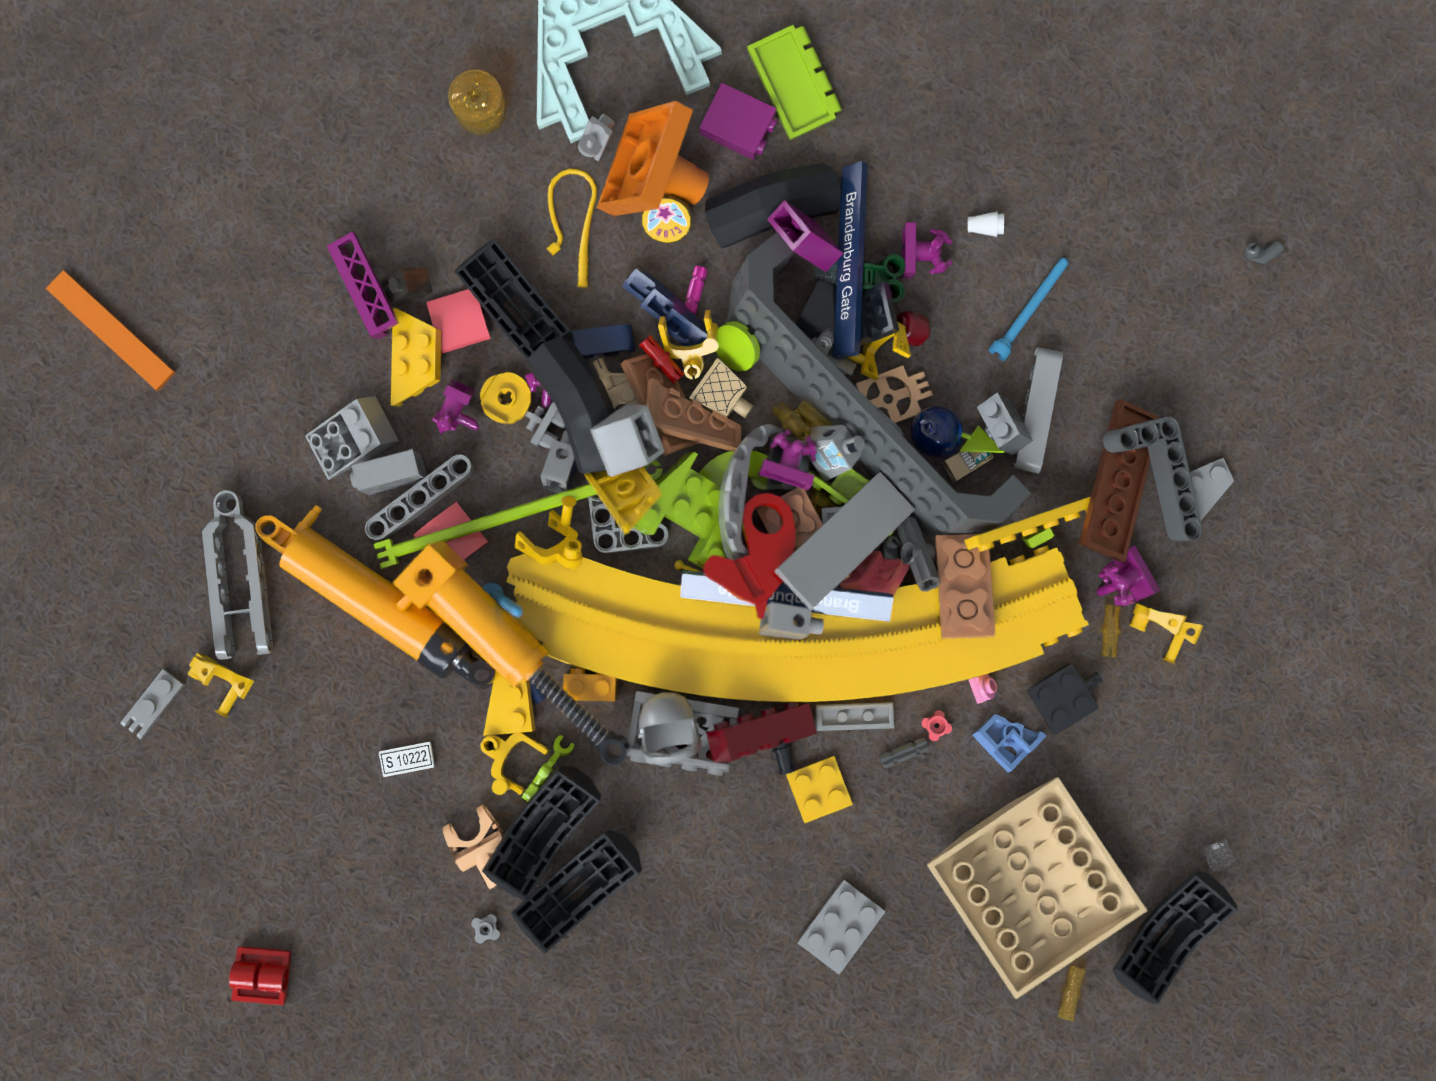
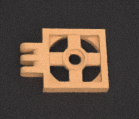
[855,366,933,423]

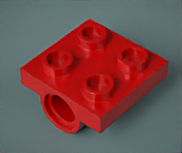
[229,946,292,1005]

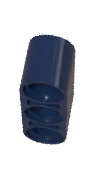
[571,324,635,359]

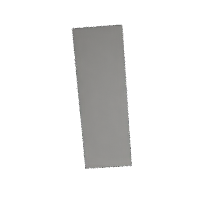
[775,472,915,610]

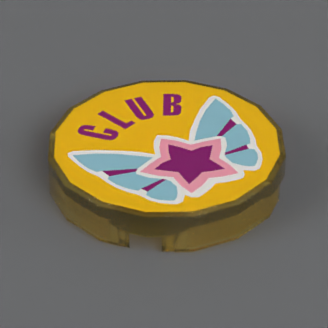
[641,193,692,243]

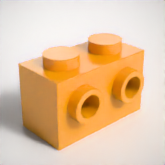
[563,669,617,702]

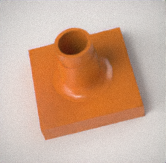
[597,101,709,216]

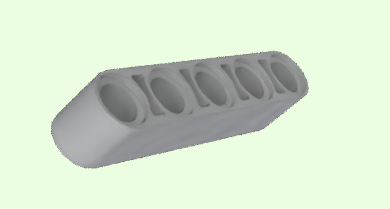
[1013,347,1063,474]
[365,455,474,541]

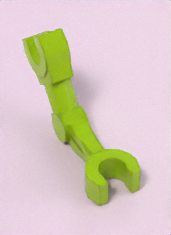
[522,735,574,802]

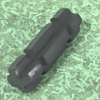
[879,738,929,768]

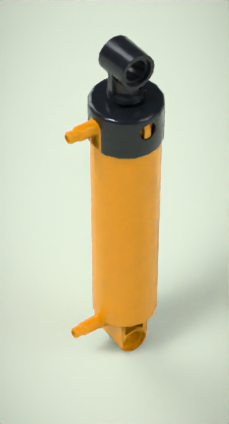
[255,505,495,689]

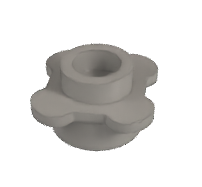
[471,914,500,944]

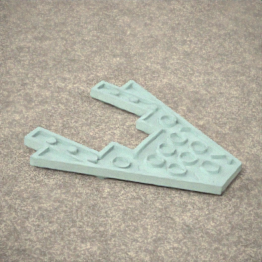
[537,0,722,143]

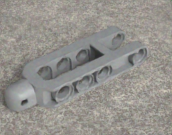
[202,490,273,660]

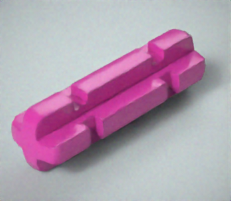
[684,266,708,315]

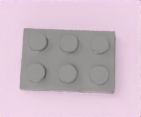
[797,879,886,975]

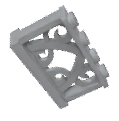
[627,691,739,776]

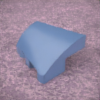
[973,714,1046,773]

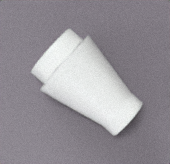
[968,211,1004,237]

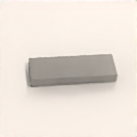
[816,702,894,731]

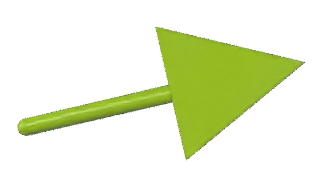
[926,419,1004,453]

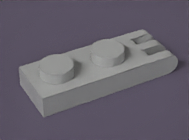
[121,669,185,740]

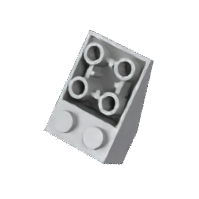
[305,396,399,480]

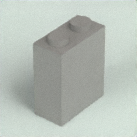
[350,449,427,495]

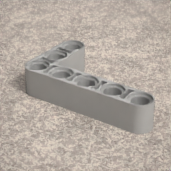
[586,470,669,554]

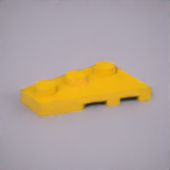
[483,671,535,736]

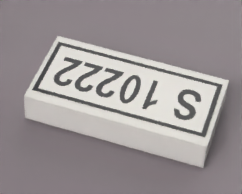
[379,741,435,777]

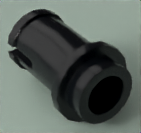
[772,742,796,775]

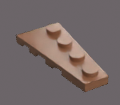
[646,377,741,451]

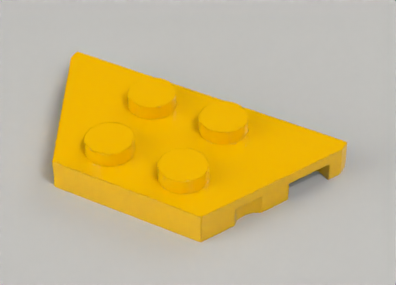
[391,308,441,406]
[584,466,662,534]

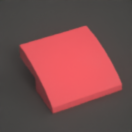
[427,289,491,354]
[413,502,488,561]
[839,551,910,596]

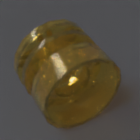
[448,69,507,135]

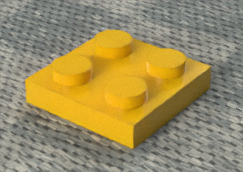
[786,756,853,823]

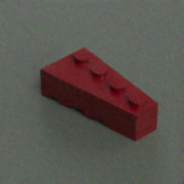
[706,702,817,762]

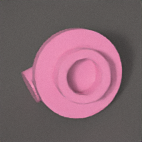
[968,674,997,704]

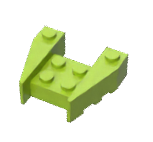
[633,452,727,569]

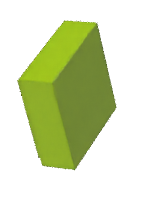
[1021,526,1054,548]

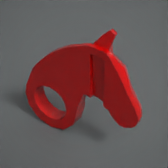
[703,493,796,619]

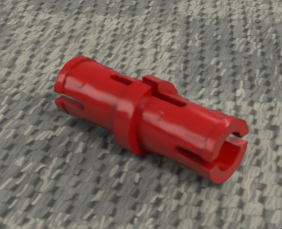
[639,334,684,384]

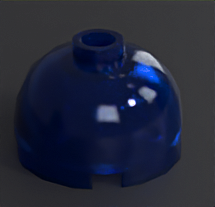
[910,406,963,457]

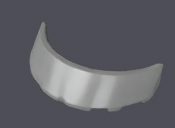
[719,424,784,560]

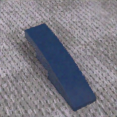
[622,265,707,346]

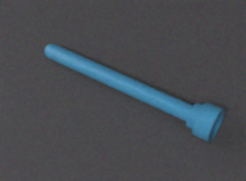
[988,258,1069,361]
[483,582,523,617]

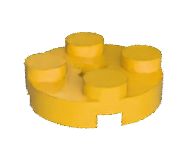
[480,372,532,424]

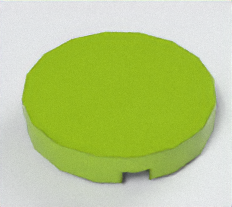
[716,321,760,371]

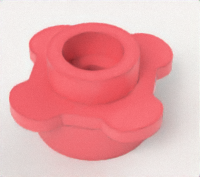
[921,710,952,741]

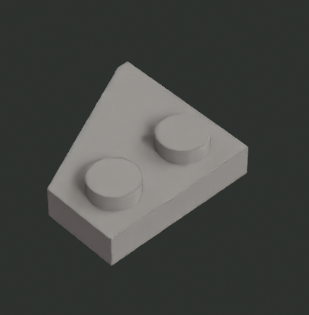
[1190,458,1234,520]

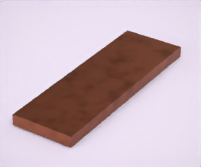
[1079,399,1161,562]

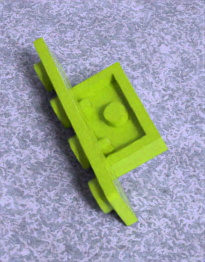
[808,468,893,536]

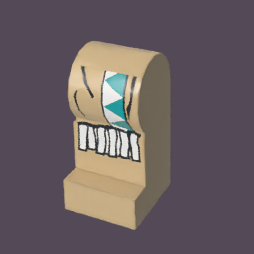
[942,452,994,483]

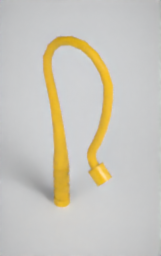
[546,169,597,288]

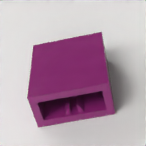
[699,83,778,160]
[767,200,844,272]

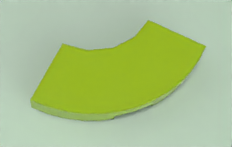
[699,450,769,487]

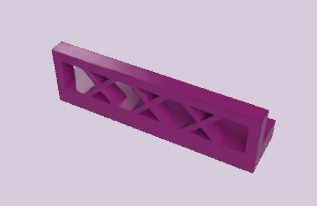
[327,231,399,339]

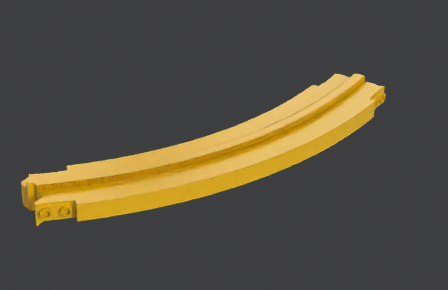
[506,545,1089,702]

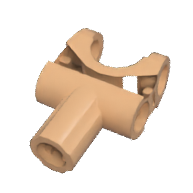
[443,805,505,889]

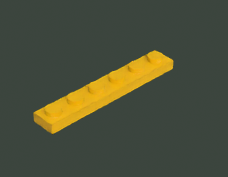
[964,497,1091,552]

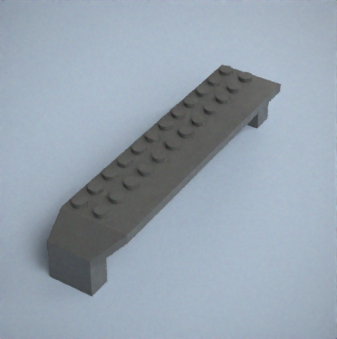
[726,232,1031,542]

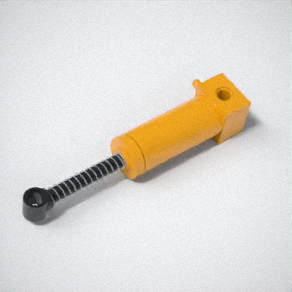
[393,540,630,766]

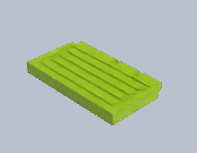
[747,25,842,140]

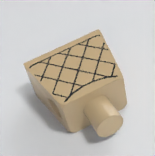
[689,358,754,418]

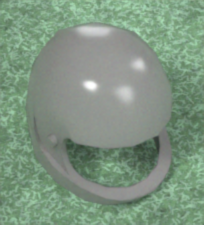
[638,693,701,764]

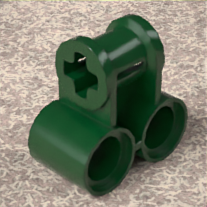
[862,254,905,304]

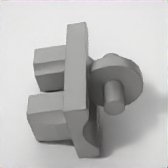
[578,114,615,162]
[524,402,565,449]

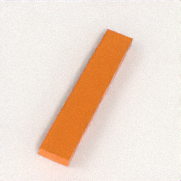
[46,270,176,391]

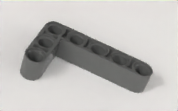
[1103,417,1202,542]

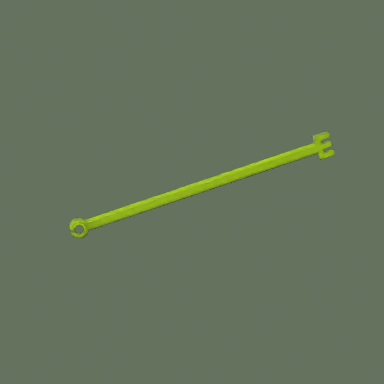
[374,460,663,569]

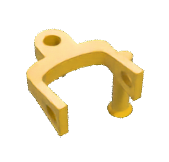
[658,310,718,379]
[847,322,911,381]
[515,496,582,569]
[1129,603,1203,665]
[187,652,254,718]
[481,732,550,795]

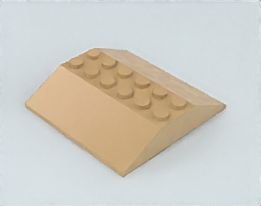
[926,777,1147,999]

